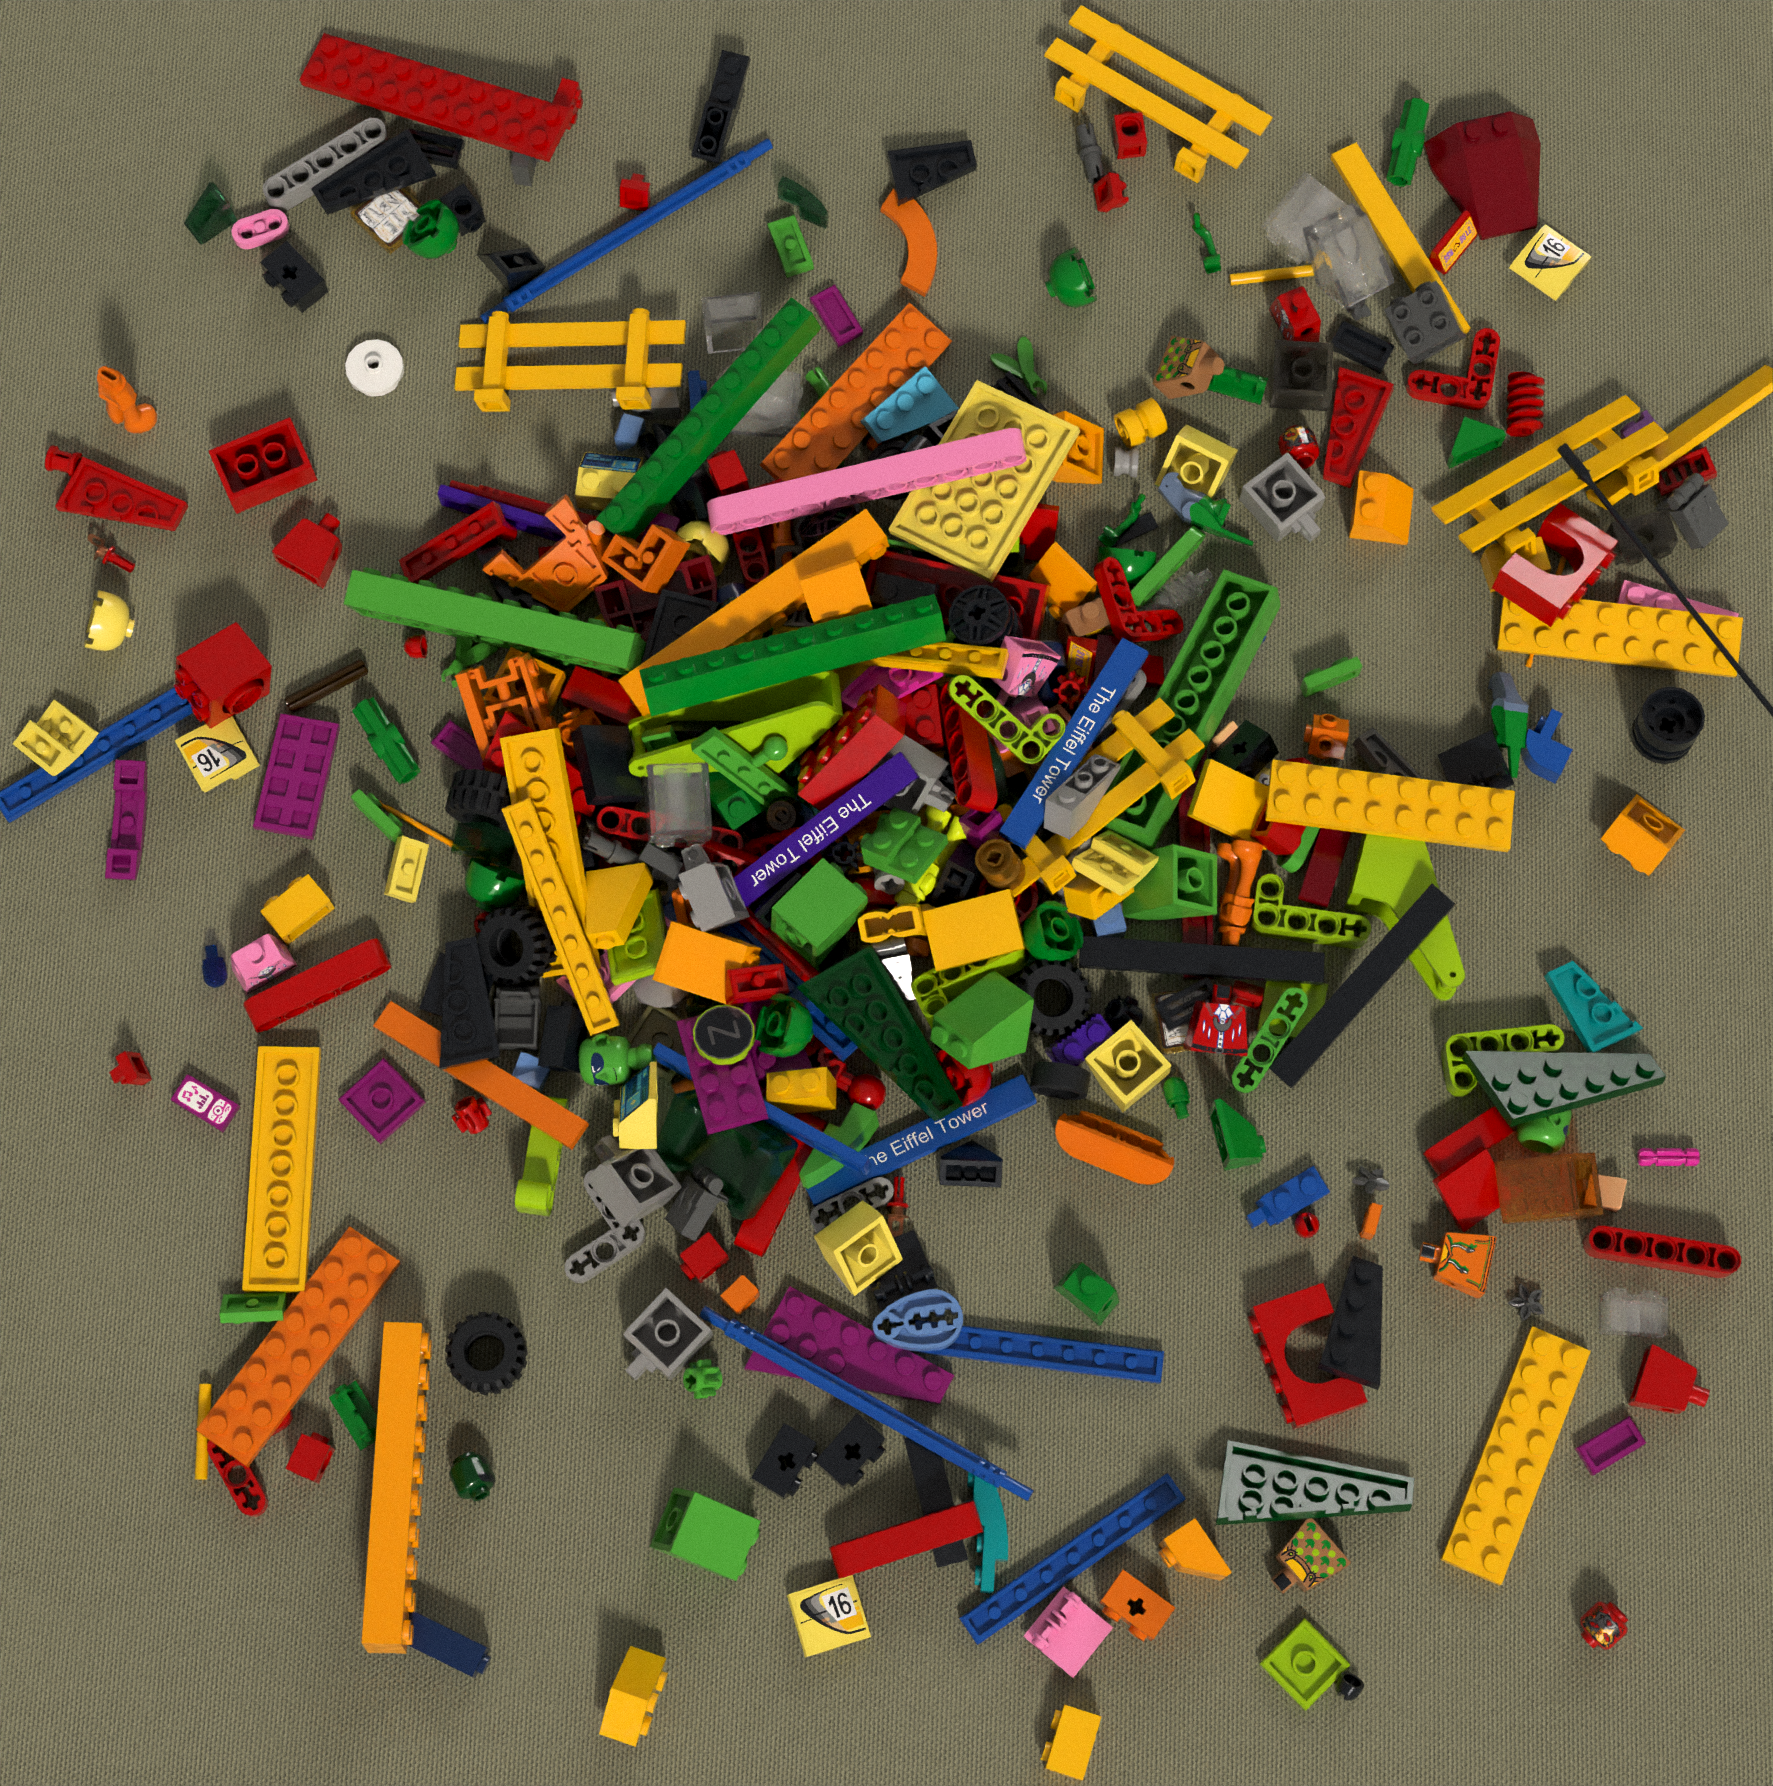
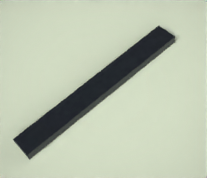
[1269,884,1456,1088]
[1079,936,1325,985]

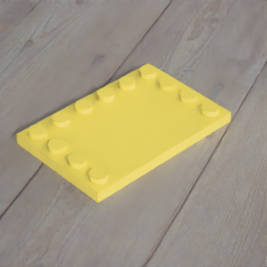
[888,380,1080,583]

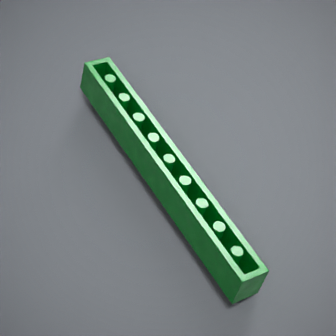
[596,297,821,539]
[639,594,946,716]

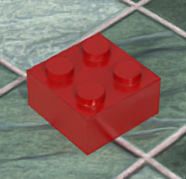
[552,77,583,130]

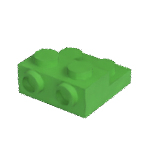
[860,807,948,884]

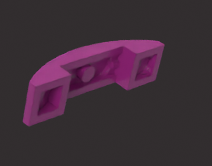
[105,760,147,880]

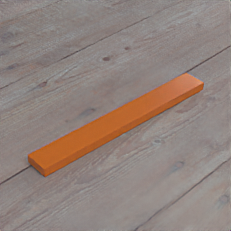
[373,1001,589,1150]

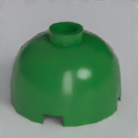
[402,199,459,259]
[1045,247,1097,308]
[1097,547,1157,591]
[464,858,525,912]
[1022,901,1083,964]
[755,993,813,1058]

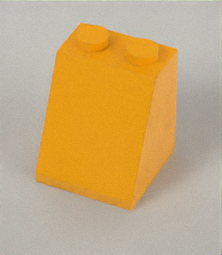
[652,921,761,1006]

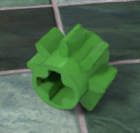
[683,1359,722,1399]

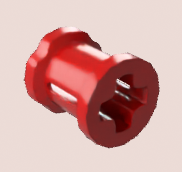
[45,445,83,477]

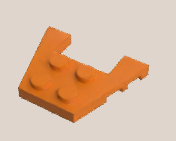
[482,494,609,613]

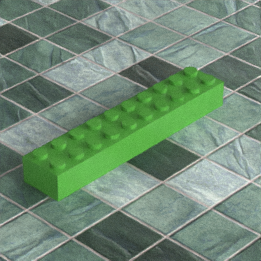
[343,567,646,676]
[1099,569,1281,850]

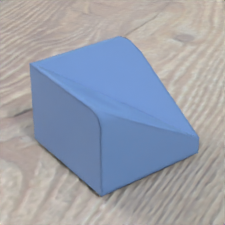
[614,413,646,452]
[512,1051,550,1093]

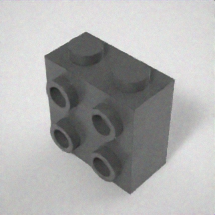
[1384,281,1467,365]

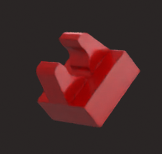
[1093,172,1129,212]
[620,173,650,211]
[109,1051,152,1085]

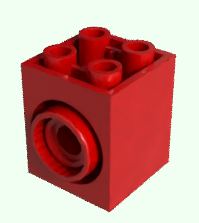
[174,622,272,729]

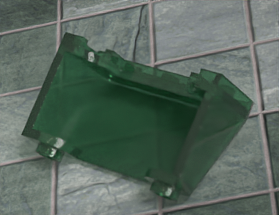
[655,1089,798,1220]

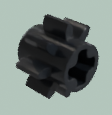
[826,836,863,876]
[1105,995,1143,1032]

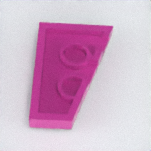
[841,666,944,711]

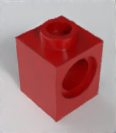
[1112,111,1147,159]
[707,449,749,497]
[679,1232,729,1283]
[285,1432,335,1484]

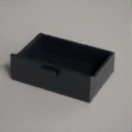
[571,725,644,808]

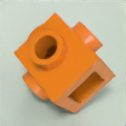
[557,707,601,758]
[1303,714,1349,760]

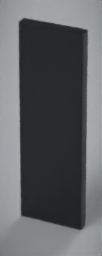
[1111,512,1158,548]

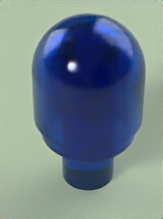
[201,945,228,988]

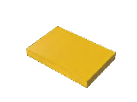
[1187,759,1269,850]
[922,889,1026,972]

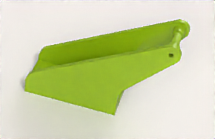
[627,670,843,777]
[1344,834,1465,1001]

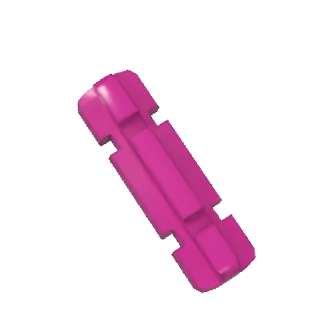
[1637,1148,1700,1166]

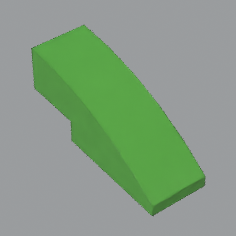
[799,1102,879,1189]

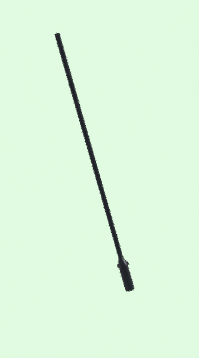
[1557,443,1773,717]

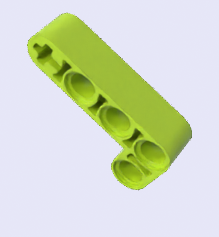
[947,675,1066,764]
[1250,874,1372,949]
[911,949,1028,1030]
[1441,1024,1564,1097]
[515,1096,569,1216]

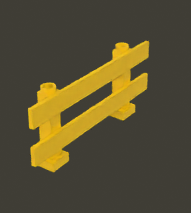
[1044,5,1273,183]
[454,308,686,412]
[1431,395,1668,562]
[971,697,1205,898]

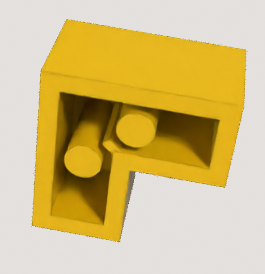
[599,1646,668,1747]

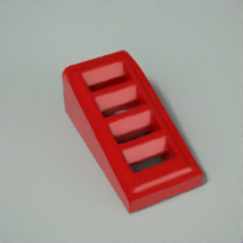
[1656,446,1717,496]

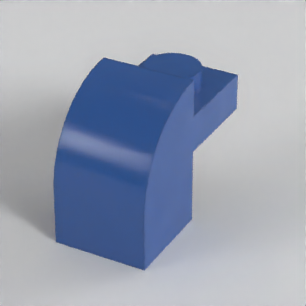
[1521,709,1573,784]

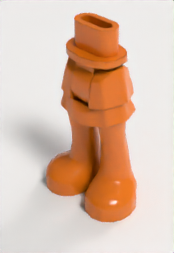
[97,366,157,433]
[1216,840,1263,947]

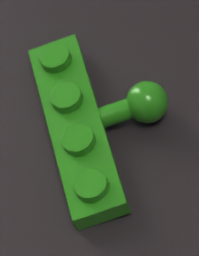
[691,727,796,807]

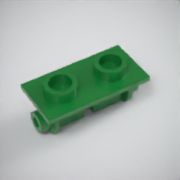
[1207,366,1268,405]
[329,1381,377,1451]

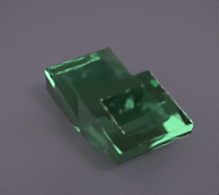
[778,176,828,229]

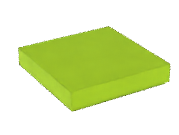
[1256,981,1328,1040]
[1259,1618,1350,1711]

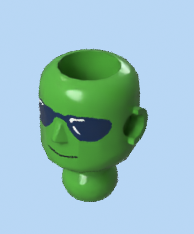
[579,1033,656,1086]
[1516,1110,1572,1154]

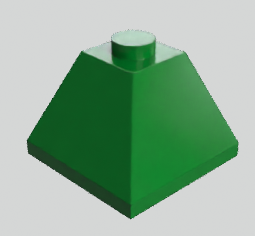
[696,772,766,830]
[1209,1098,1266,1171]

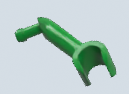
[1192,213,1221,274]
[1097,494,1146,548]

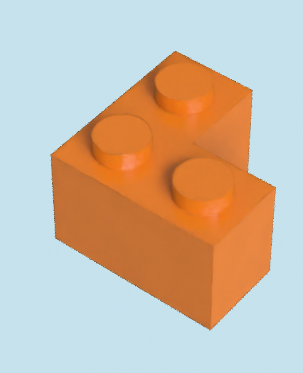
[601,524,691,594]

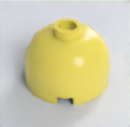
[676,521,730,577]
[84,590,135,651]

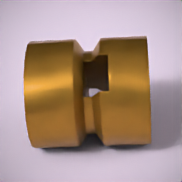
[975,839,1026,891]

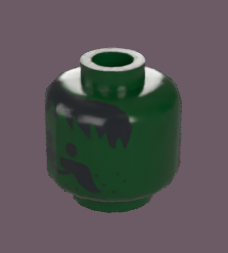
[449,1452,496,1502]

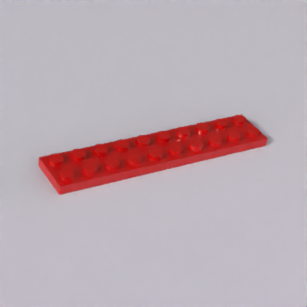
[299,33,573,162]

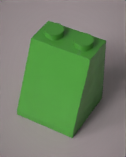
[1122,844,1217,921]
[771,858,868,969]
[930,971,1034,1069]
[649,1487,761,1581]

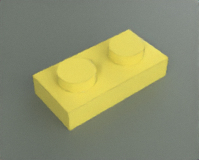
[384,836,429,903]

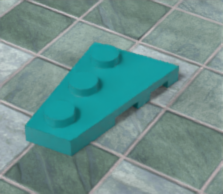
[1544,961,1643,1053]

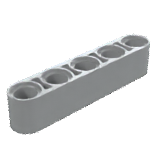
[263,118,389,212]

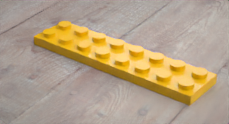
[1496,596,1743,678]
[500,728,601,978]
[1265,759,1515,852]
[242,1046,321,1293]
[1440,1326,1591,1586]

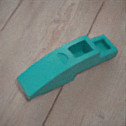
[966,1472,1008,1593]

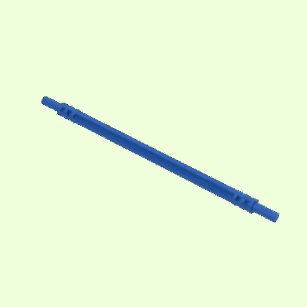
[480,138,773,324]
[699,1306,1034,1501]

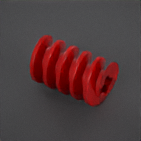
[1506,371,1544,437]

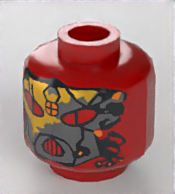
[1278,425,1320,470]
[1580,1601,1628,1650]

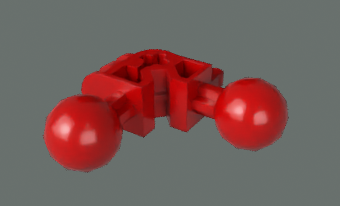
[805,1035,886,1111]

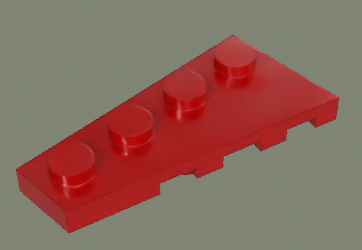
[1323,367,1394,488]
[55,457,189,531]
[482,709,597,817]

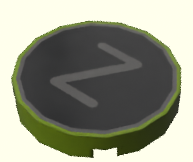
[693,1005,755,1065]

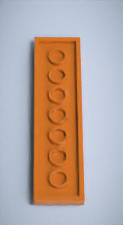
[760,302,952,482]
[196,1226,401,1468]

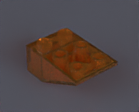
[1495,1153,1603,1224]

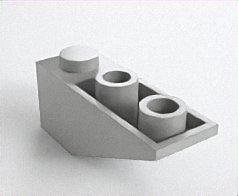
[1044,754,1121,840]

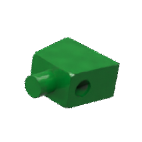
[1054,1262,1119,1326]

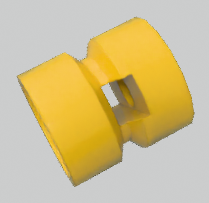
[1114,398,1168,449]

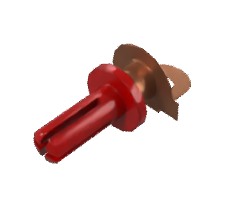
[88,534,135,573]
[883,1176,909,1237]

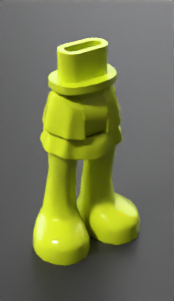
[894,805,967,905]

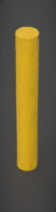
[1229,264,1316,286]
[195,1384,212,1480]

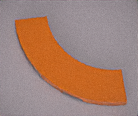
[881,188,937,297]

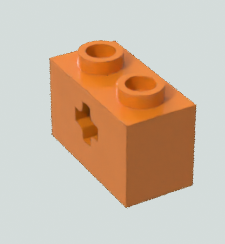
[1099,1570,1175,1642]

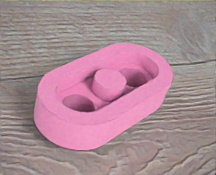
[232,209,289,249]

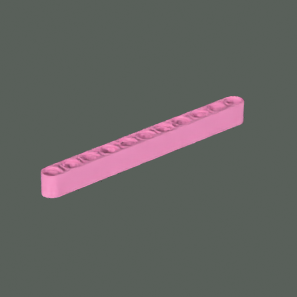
[706,428,1027,535]

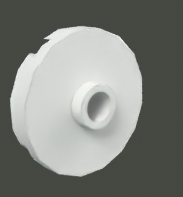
[345,339,404,397]

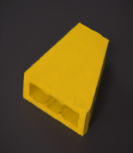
[586,862,653,950]

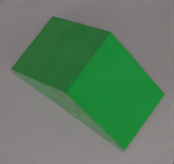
[1447,417,1506,469]

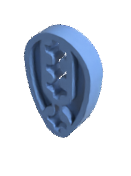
[873,1289,963,1352]

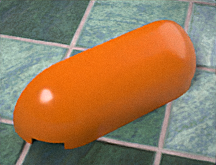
[1055,1111,1174,1185]

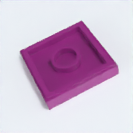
[338,1058,426,1145]

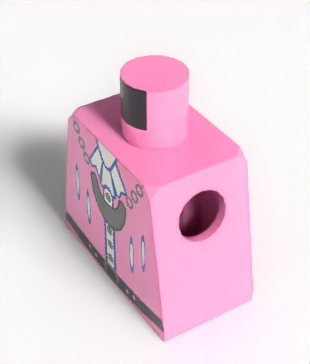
[990,635,1061,708]
[231,934,297,996]

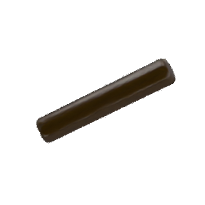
[284,659,368,713]

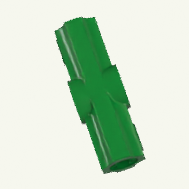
[1387,98,1429,187]
[352,697,421,785]

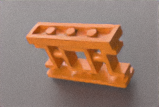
[455,652,567,774]

